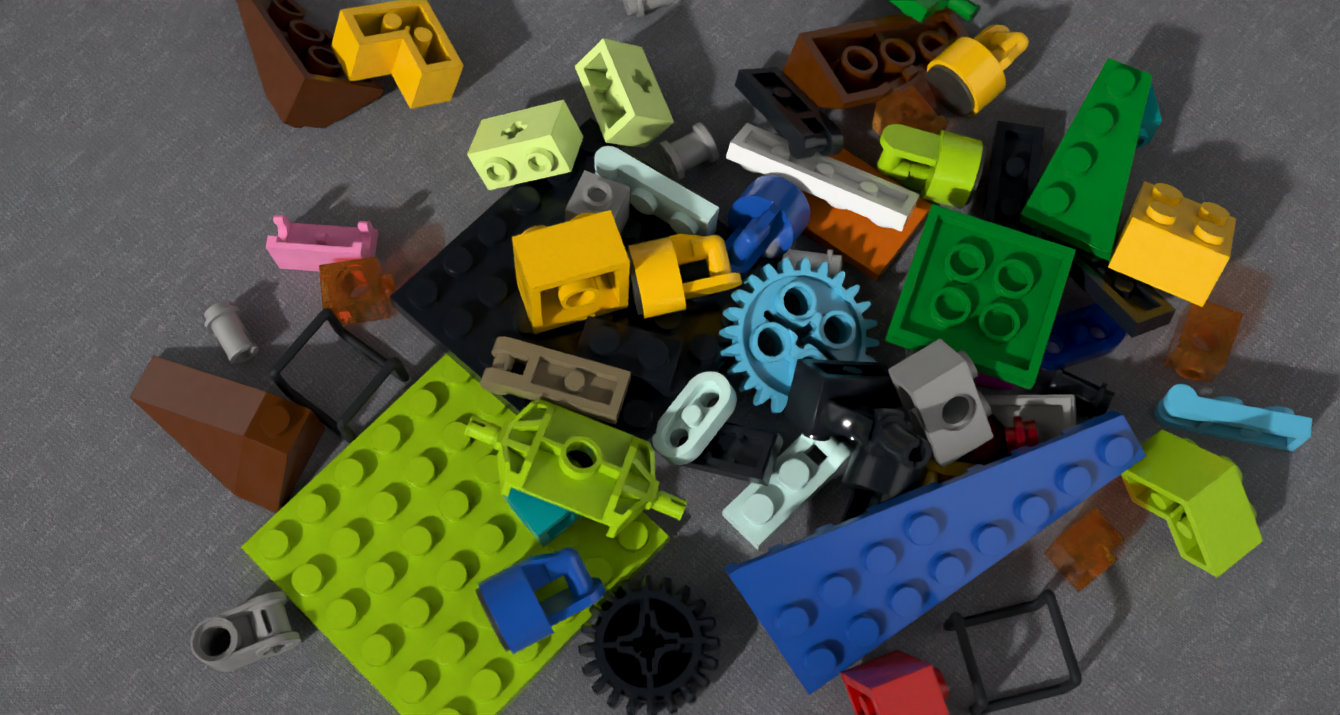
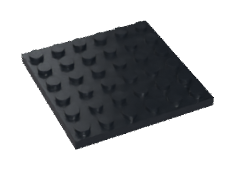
[389,118,796,468]

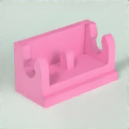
[265,215,379,275]

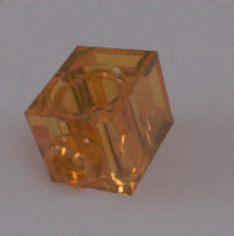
[319,256,396,326]
[1163,301,1243,382]

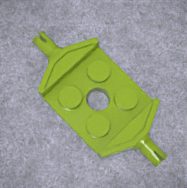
[464,399,688,538]

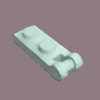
[594,146,719,236]
[722,434,854,550]

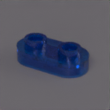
[1040,303,1126,370]

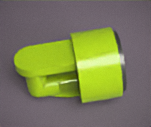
[877,124,986,209]

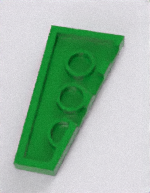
[1020,58,1153,262]

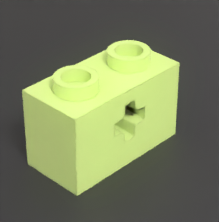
[575,38,674,148]
[467,100,584,190]

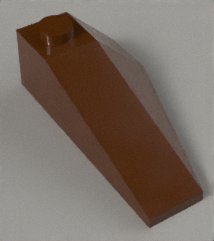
[236,0,384,128]
[782,8,971,109]
[130,355,325,513]

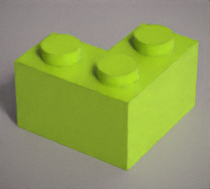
[1121,429,1263,578]

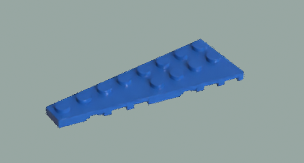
[724,410,1147,695]

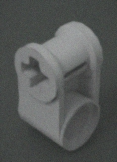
[190,591,301,673]

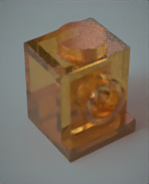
[871,85,948,161]
[1044,508,1124,593]

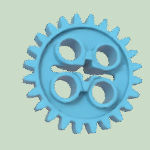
[719,257,879,415]

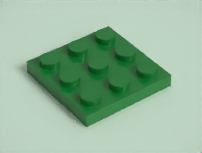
[885,204,1076,390]

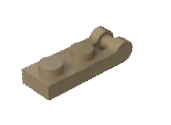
[480,336,631,424]

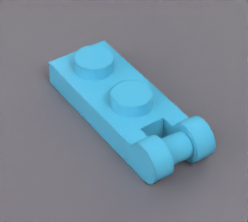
[1154,384,1312,452]

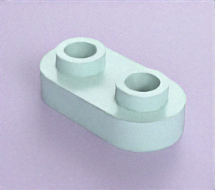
[652,371,737,465]

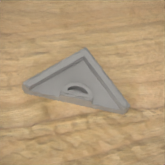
[984,395,1076,444]

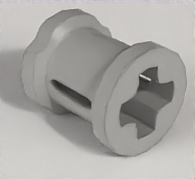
[658,122,719,181]

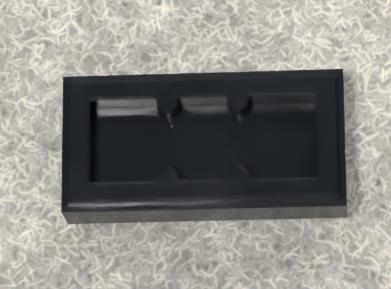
[677,422,784,486]

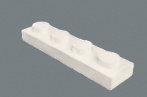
[726,123,920,232]

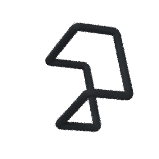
[269,308,409,443]
[944,589,1082,715]

